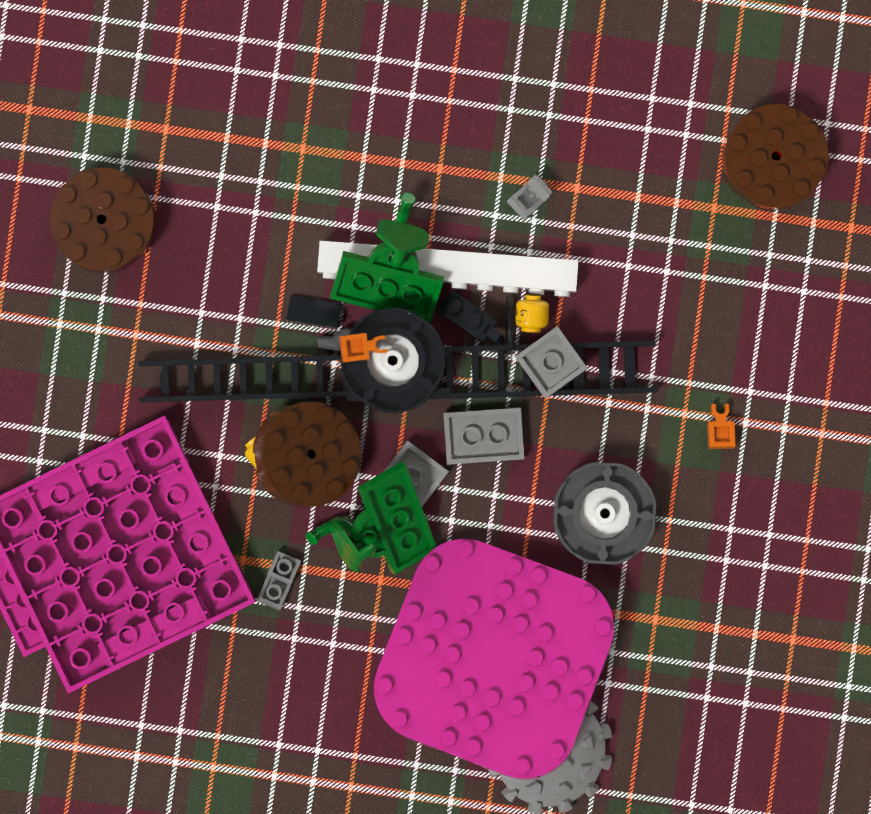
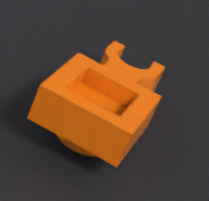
[339,333,387,363]
[707,404,736,449]

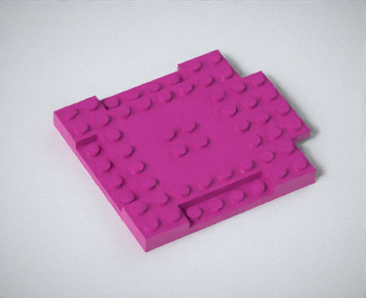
[0,415,256,693]

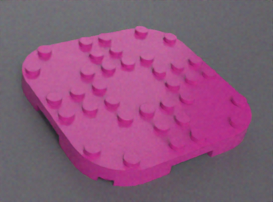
[374,539,614,780]

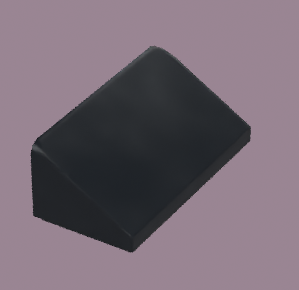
[286,296,342,329]

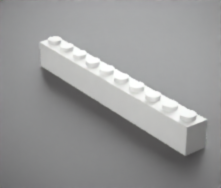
[317,241,578,297]

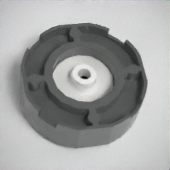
[553,462,656,565]

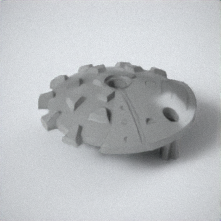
[489,701,612,814]

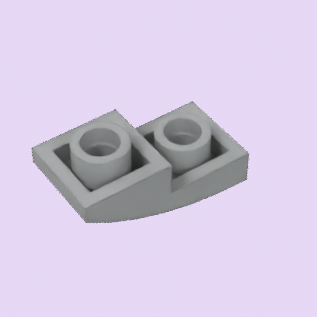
[257,551,301,611]

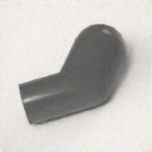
[317,328,352,351]

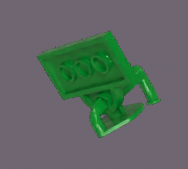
[330,192,444,324]
[306,462,437,575]

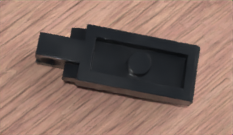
[438,290,505,345]

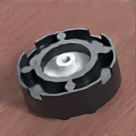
[340,308,446,413]

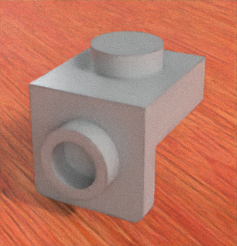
[507,175,553,220]

